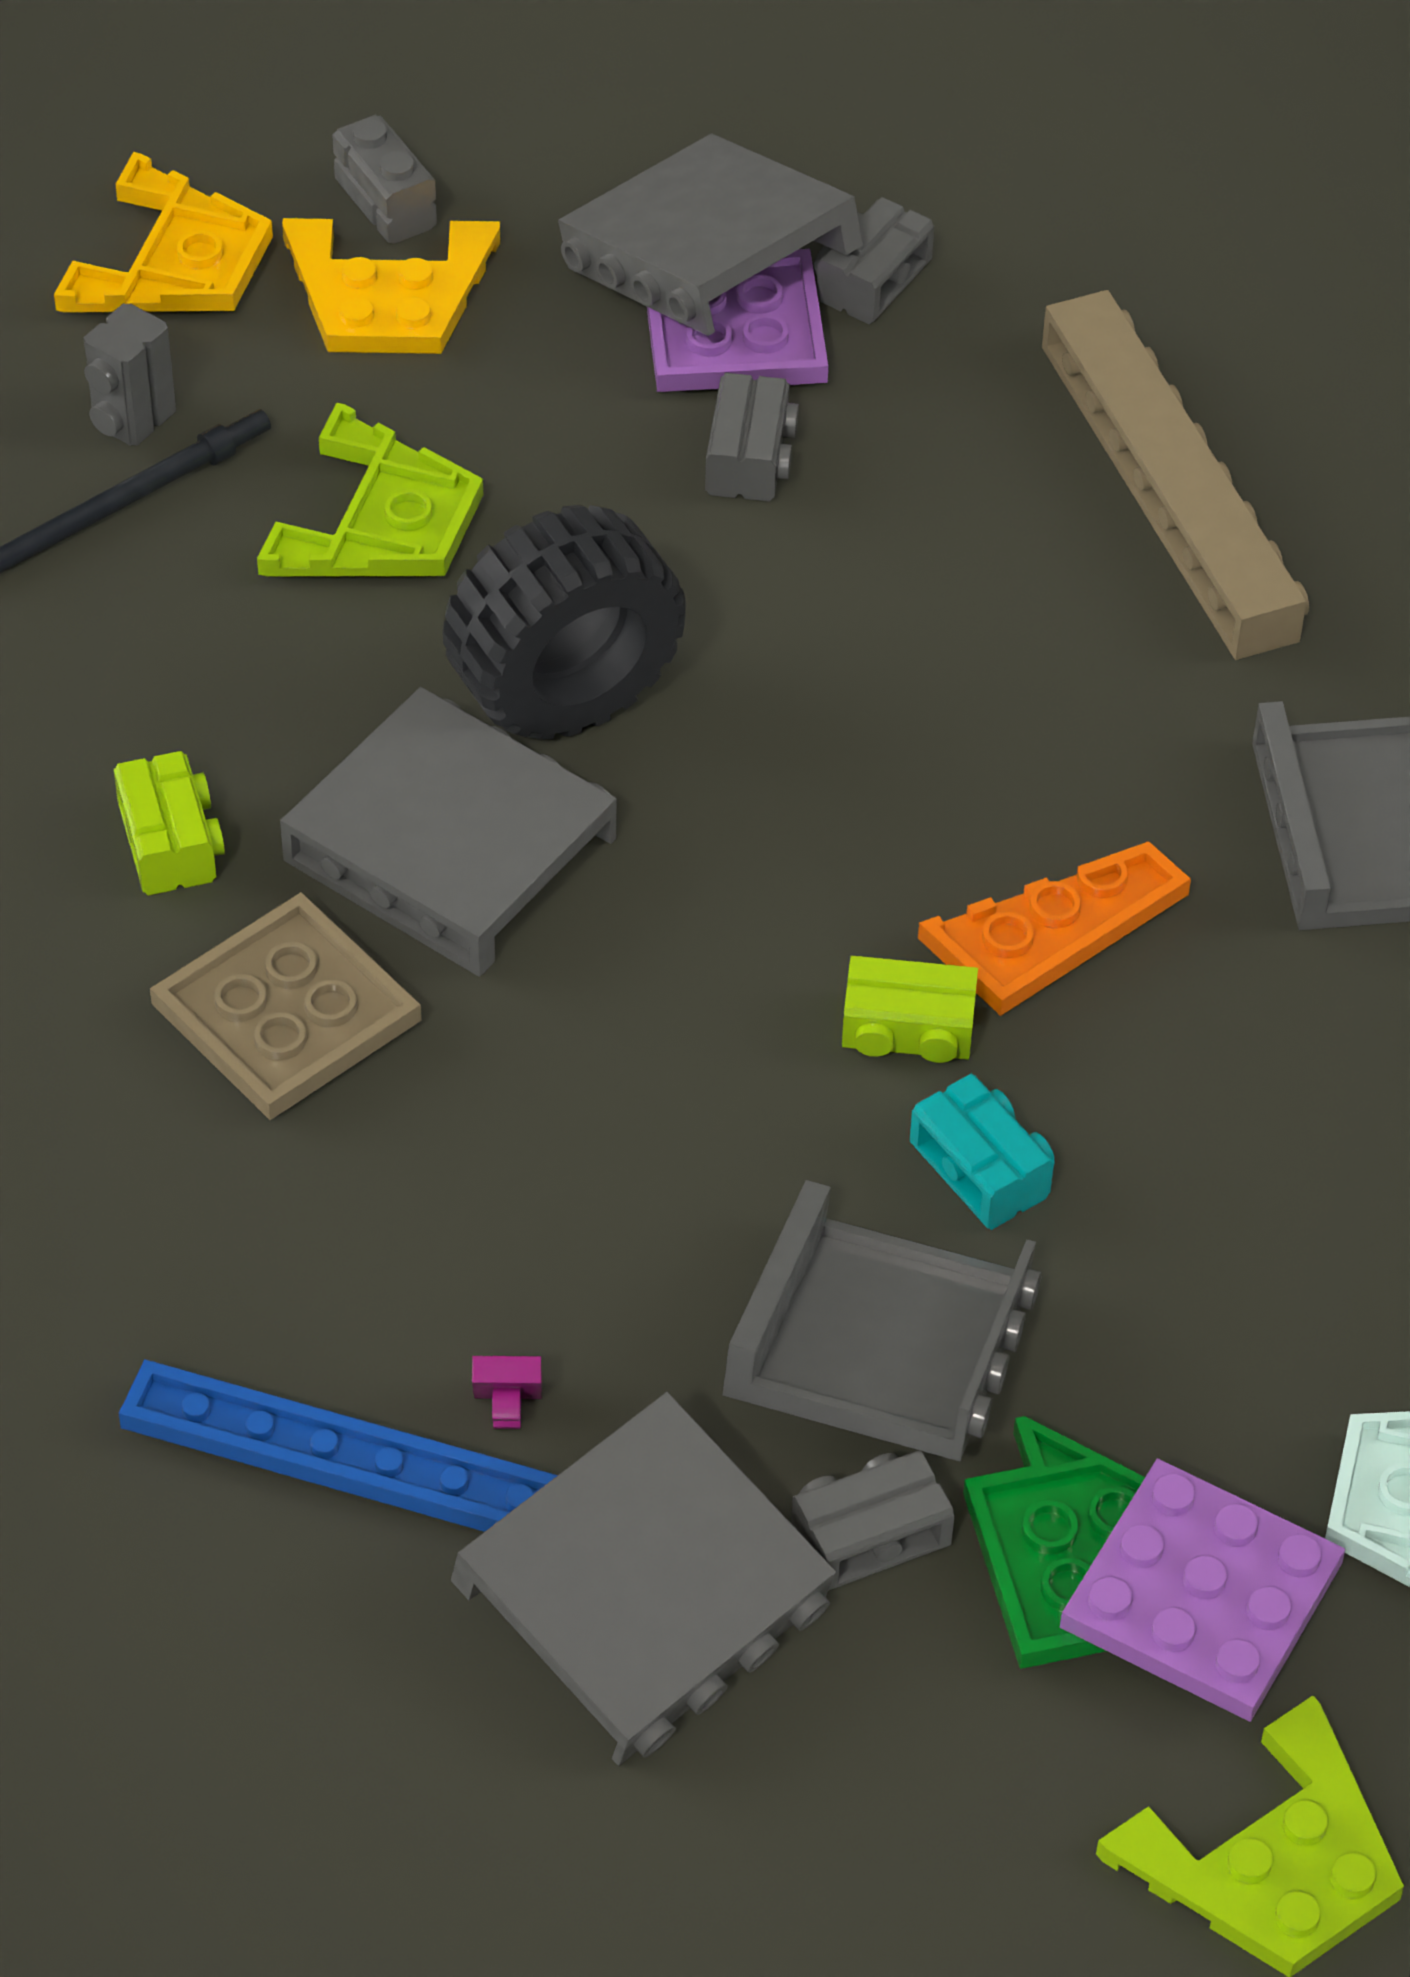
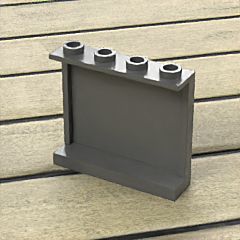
[558,133,863,336]
[280,686,617,977]
[1252,701,1410,930]
[722,1180,1042,1462]
[451,1392,836,1766]

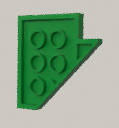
[963,1416,1145,1669]

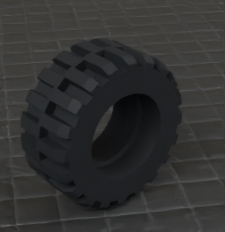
[443,505,686,739]

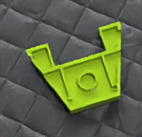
[257,403,484,577]
[1096,1696,1404,1977]

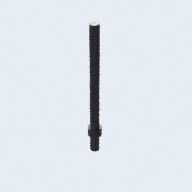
[0,409,271,573]

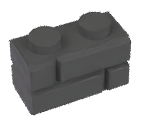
[332,115,437,244]
[813,197,935,325]
[83,303,176,446]
[705,373,799,502]
[791,1450,954,1591]

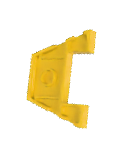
[54,152,273,312]
[282,218,500,354]

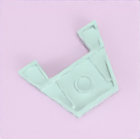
[1325,1411,1410,1587]

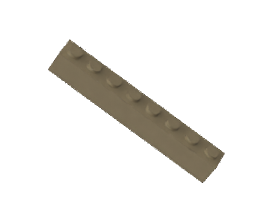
[1042,290,1309,660]

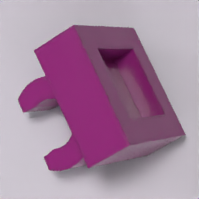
[472,1356,542,1429]

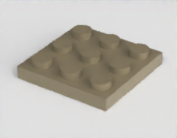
[150,892,422,1120]

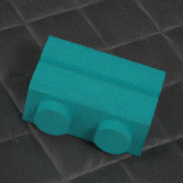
[910,1073,1055,1230]

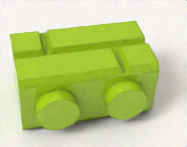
[114,751,225,896]
[842,956,978,1063]

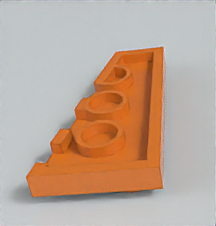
[918,841,1191,1016]

